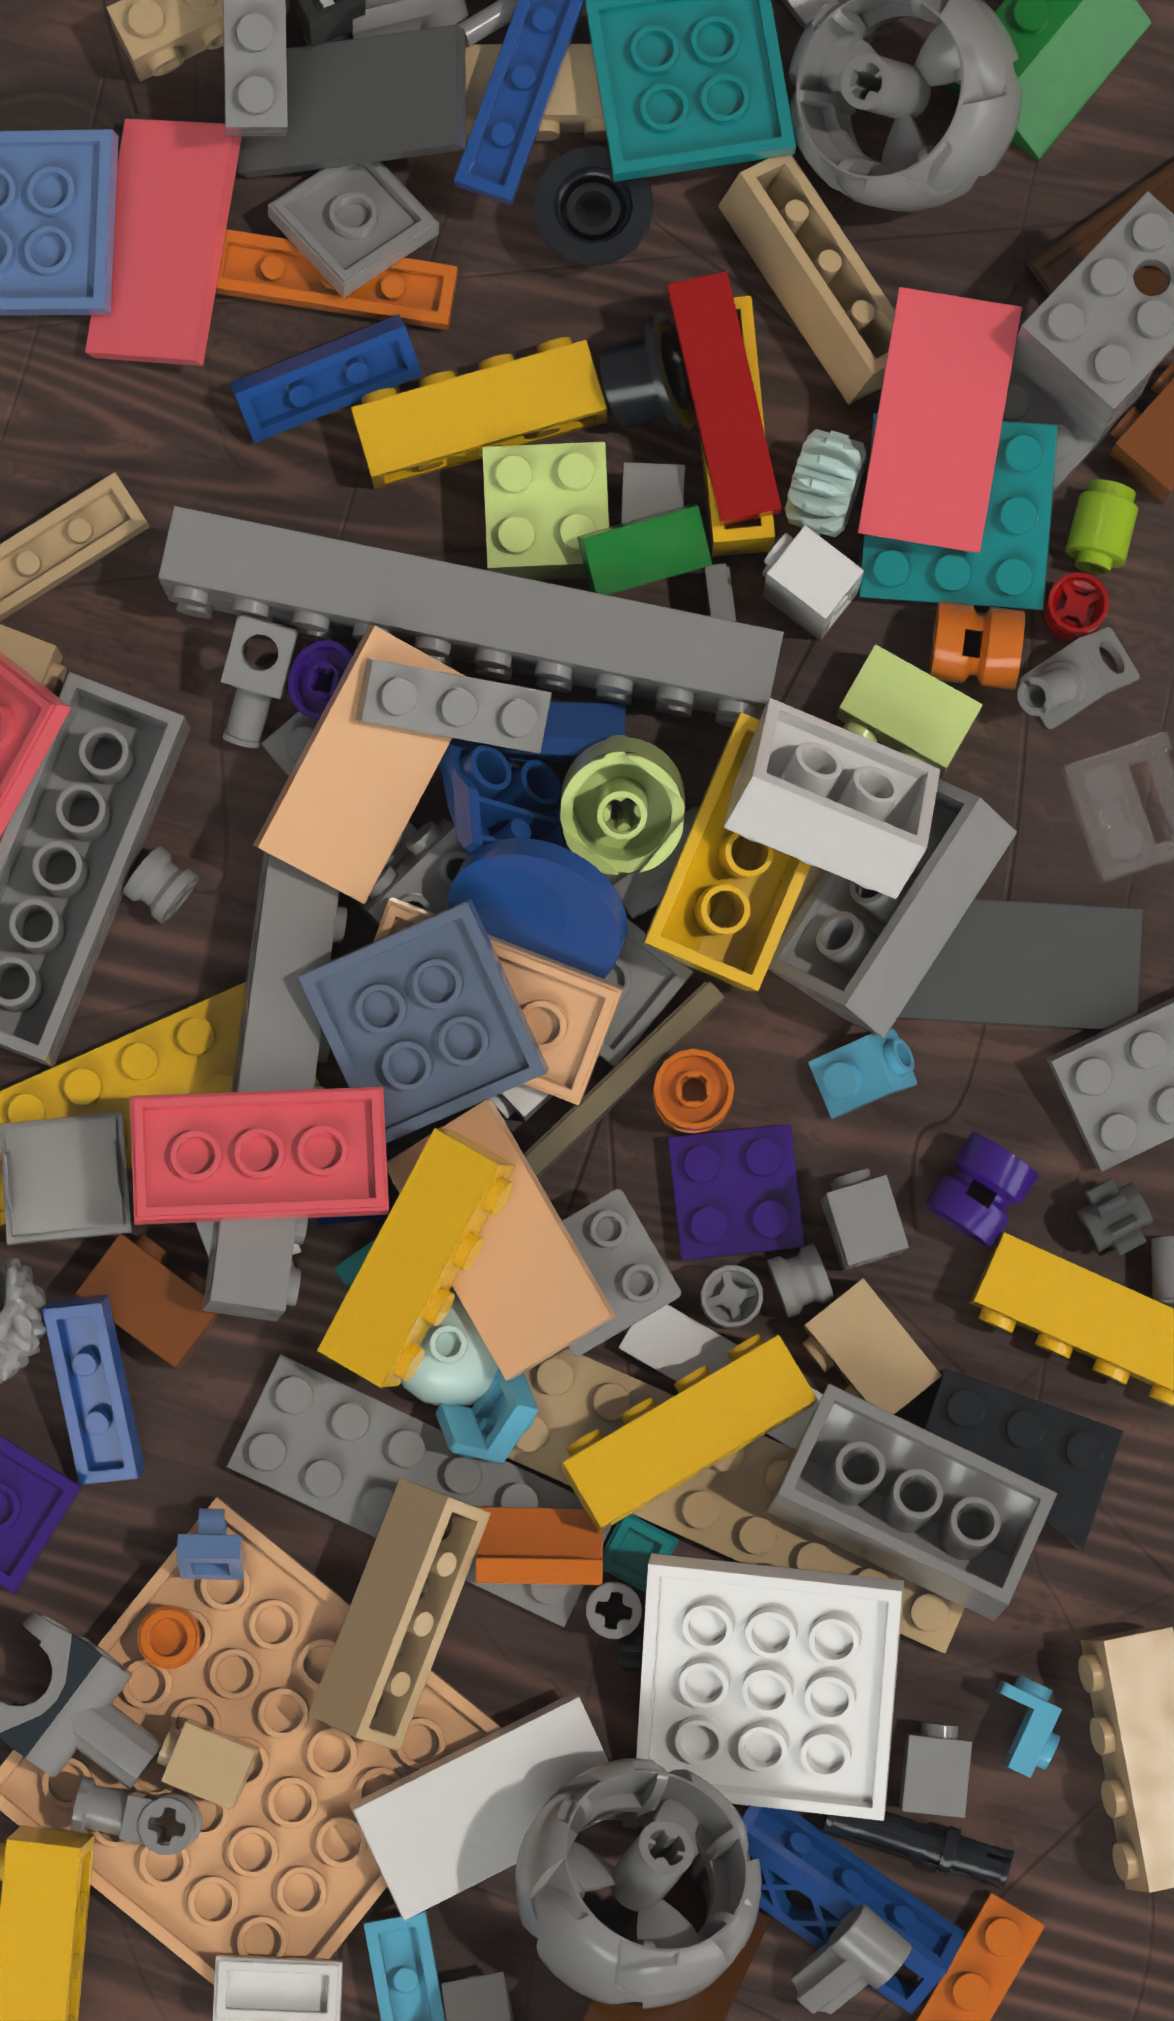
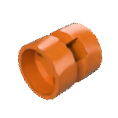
[929,600,1025,690]
[652,1049,735,1135]

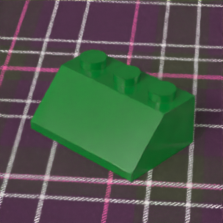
[944,0,1152,162]

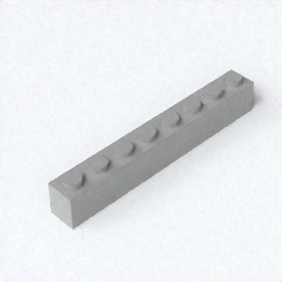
[202,851,347,1322]

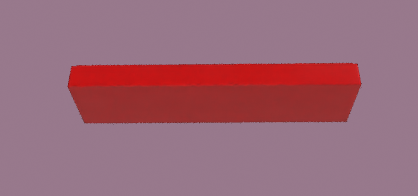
[667,271,782,526]

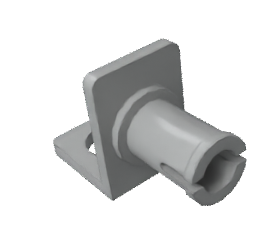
[221,614,298,748]
[1017,627,1140,729]

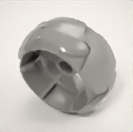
[788,0,1022,212]
[515,1758,762,2009]

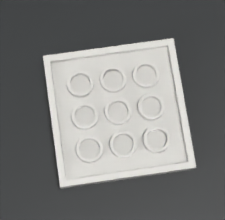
[636,1553,904,1821]

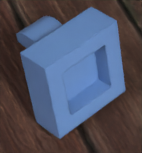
[177,1508,245,1580]

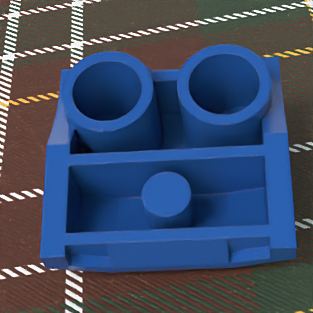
[438,744,571,853]

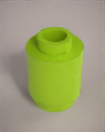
[1065,479,1138,575]

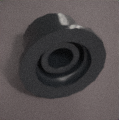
[532,145,654,267]
[600,311,696,432]

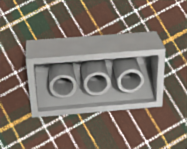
[768,779,1017,1039]
[766,1384,1057,1621]

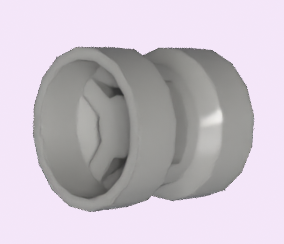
[700,1265,763,1329]

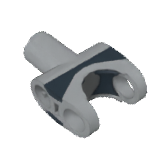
[0,1610,163,1789]

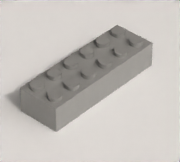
[0,672,191,1068]

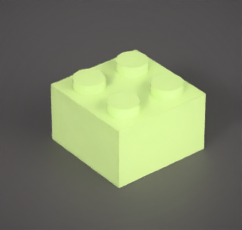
[482,442,609,580]

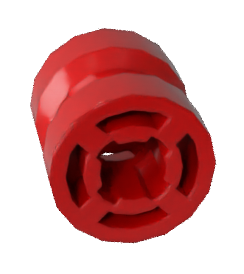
[1042,572,1109,643]

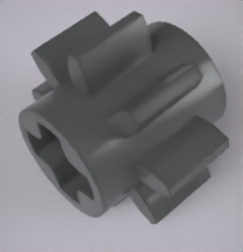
[1076,1178,1153,1257]

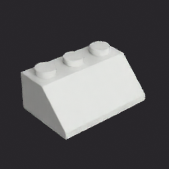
[724,698,940,899]

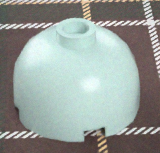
[401,1286,498,1406]

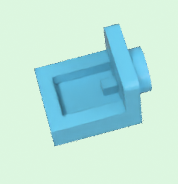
[808,1028,917,1119]
[436,1367,538,1464]
[995,1675,1062,1778]

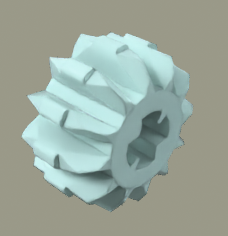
[785,429,867,537]

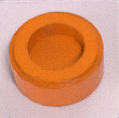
[137,1605,202,1669]

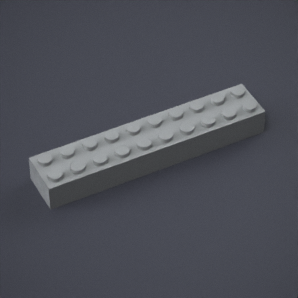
[158,506,784,728]

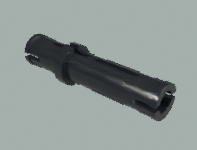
[822,1811,1015,1890]

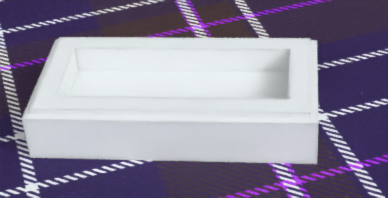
[213,1955,343,2021]

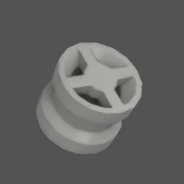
[122,846,200,924]
[766,1243,835,1318]

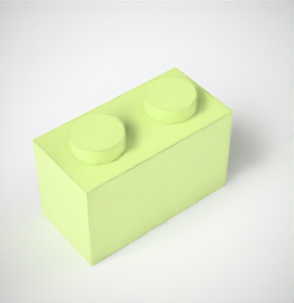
[836,644,983,777]

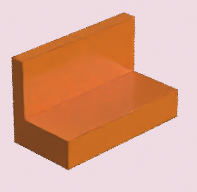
[476,1507,603,1585]

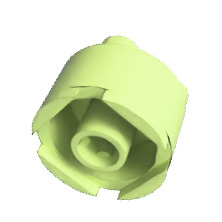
[560,735,685,875]

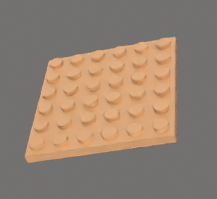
[0,1497,503,1985]

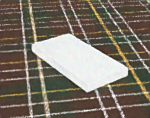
[350,1692,609,1921]

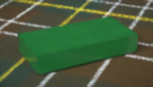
[577,504,712,595]

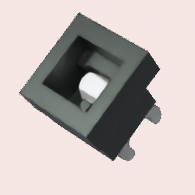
[290,0,366,48]

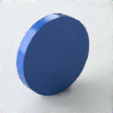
[447,838,627,979]

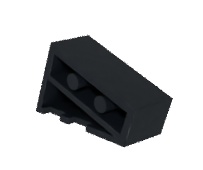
[921,1368,1124,1550]

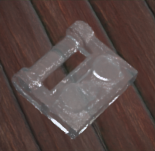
[1062,731,1174,884]

